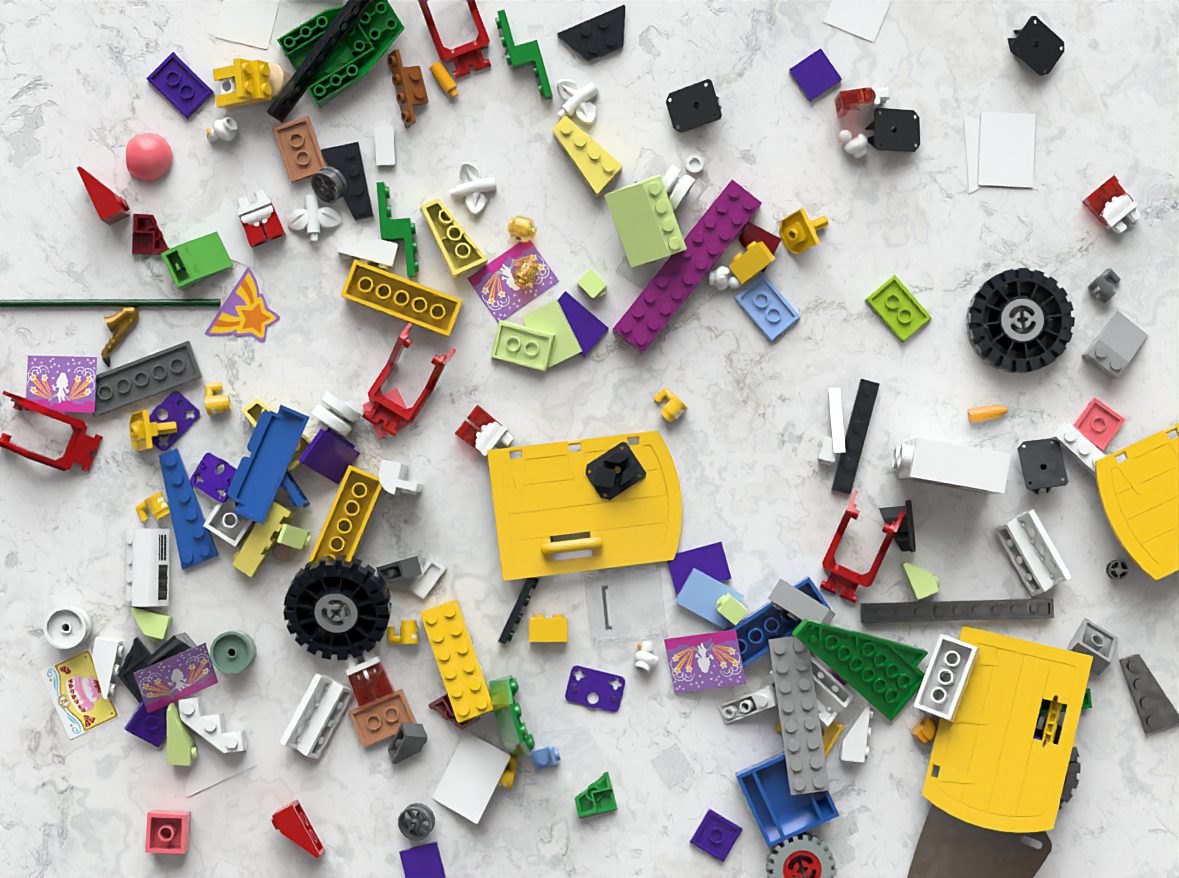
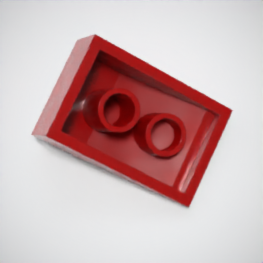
[77,166,130,226]
[271,799,325,858]

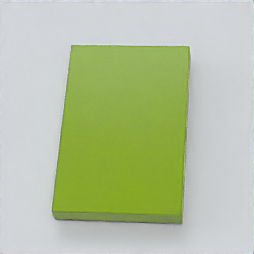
[865,274,932,343]

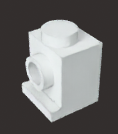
[817,436,840,466]

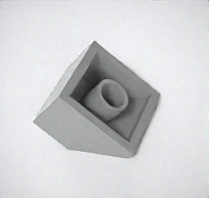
[1067,618,1118,676]

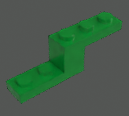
[495,9,553,100]
[376,182,419,278]

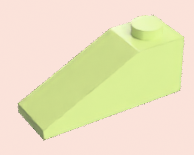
[167,703,197,766]

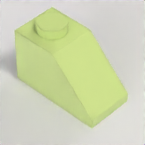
[277,524,312,550]
[900,562,940,600]
[131,607,173,642]

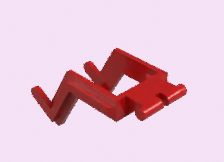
[418,0,491,79]
[362,322,456,437]
[0,390,103,472]
[820,490,905,603]

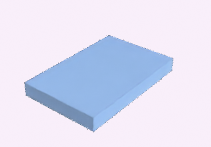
[734,273,800,342]
[675,568,744,629]

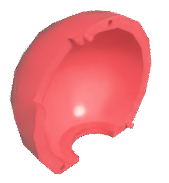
[126,133,173,182]

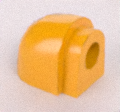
[910,716,937,745]

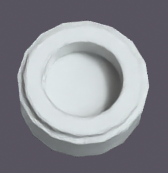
[685,155,704,174]

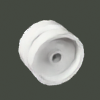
[662,165,695,213]
[312,391,362,437]
[43,605,92,649]

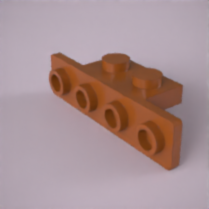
[387,49,429,128]

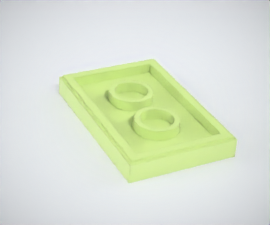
[522,300,582,368]
[491,320,555,372]

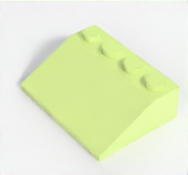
[604,174,687,267]

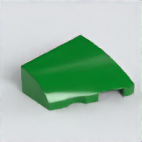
[575,772,618,819]

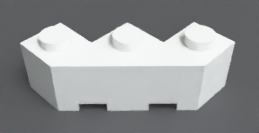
[178,696,247,753]

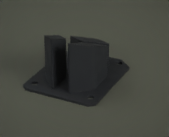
[1007,16,1065,76]
[666,79,722,133]
[865,108,920,152]
[1017,438,1068,495]
[586,442,646,500]
[879,500,916,553]

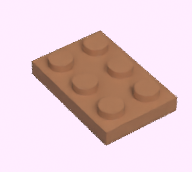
[272,116,326,183]
[348,689,417,748]

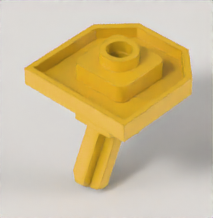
[779,208,829,255]
[129,410,177,451]

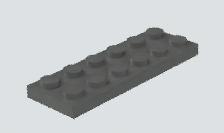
[92,341,203,417]

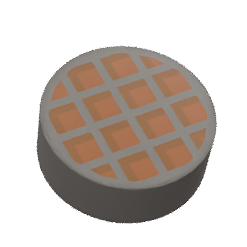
[272,543,292,562]

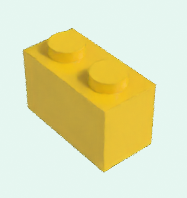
[729,241,775,284]
[529,614,568,642]

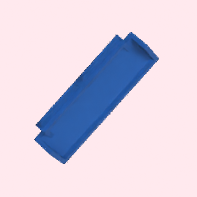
[227,405,310,525]

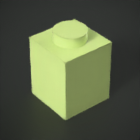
[577,269,607,300]
[716,593,748,626]

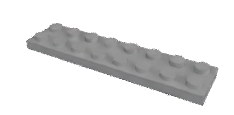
[768,636,830,795]

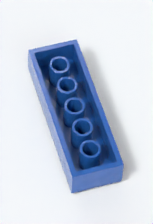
[726,576,831,668]

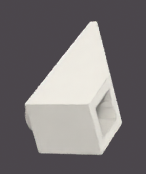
[337,239,400,270]
[92,637,124,699]
[718,683,777,723]
[839,703,873,763]

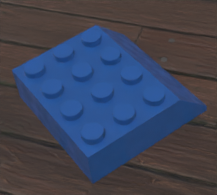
[735,751,840,848]

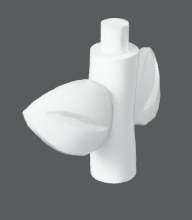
[557,79,599,124]
[450,161,497,215]
[287,195,342,242]

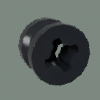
[1106,560,1129,580]

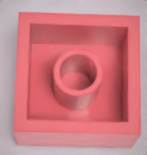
[145,810,191,854]

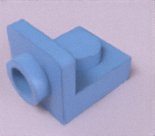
[531,745,561,771]

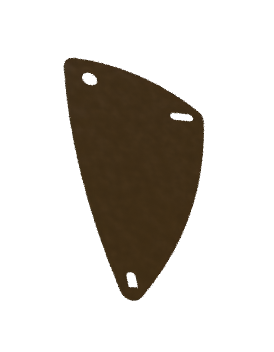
[907,803,1052,878]

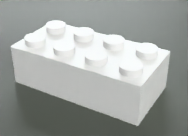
[203,493,255,547]
[914,634,980,722]

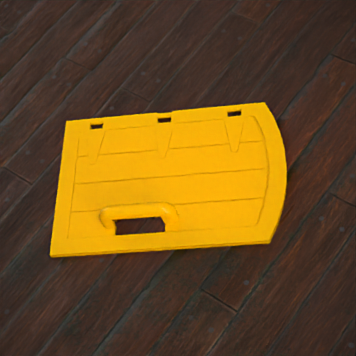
[1095,423,1179,581]
[487,430,682,581]
[922,626,1093,833]

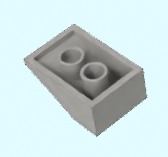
[1082,311,1148,379]

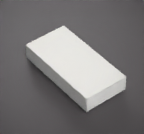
[374,127,396,166]
[409,558,447,600]

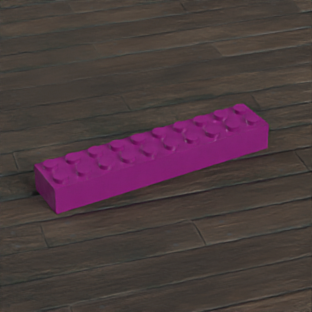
[612,179,762,354]

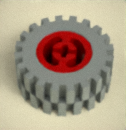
[766,832,836,878]

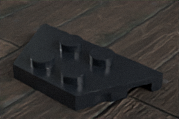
[557,5,625,62]
[117,637,152,703]

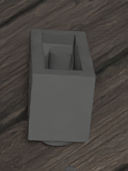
[376,556,422,585]
[388,722,428,764]

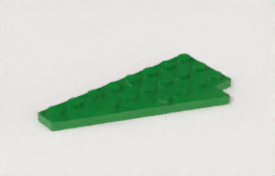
[792,618,928,721]

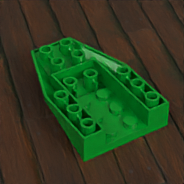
[277,0,405,108]
[489,675,535,756]

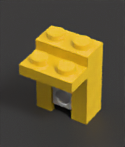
[213,58,272,110]

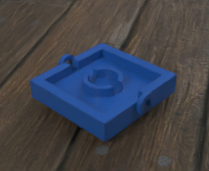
[280,469,310,508]

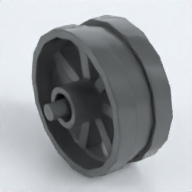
[311,166,347,203]
[398,803,435,841]

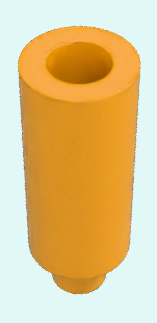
[429,61,459,98]
[967,404,1007,423]

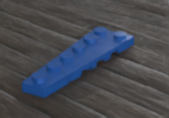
[159,449,219,570]

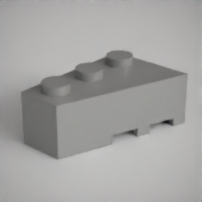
[768,578,836,624]

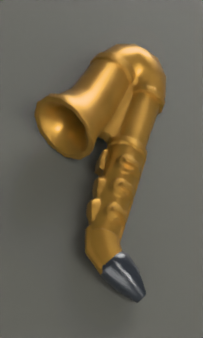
[101,306,139,367]

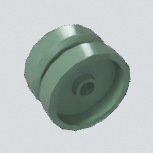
[210,630,256,674]

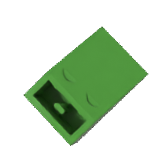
[161,231,233,290]

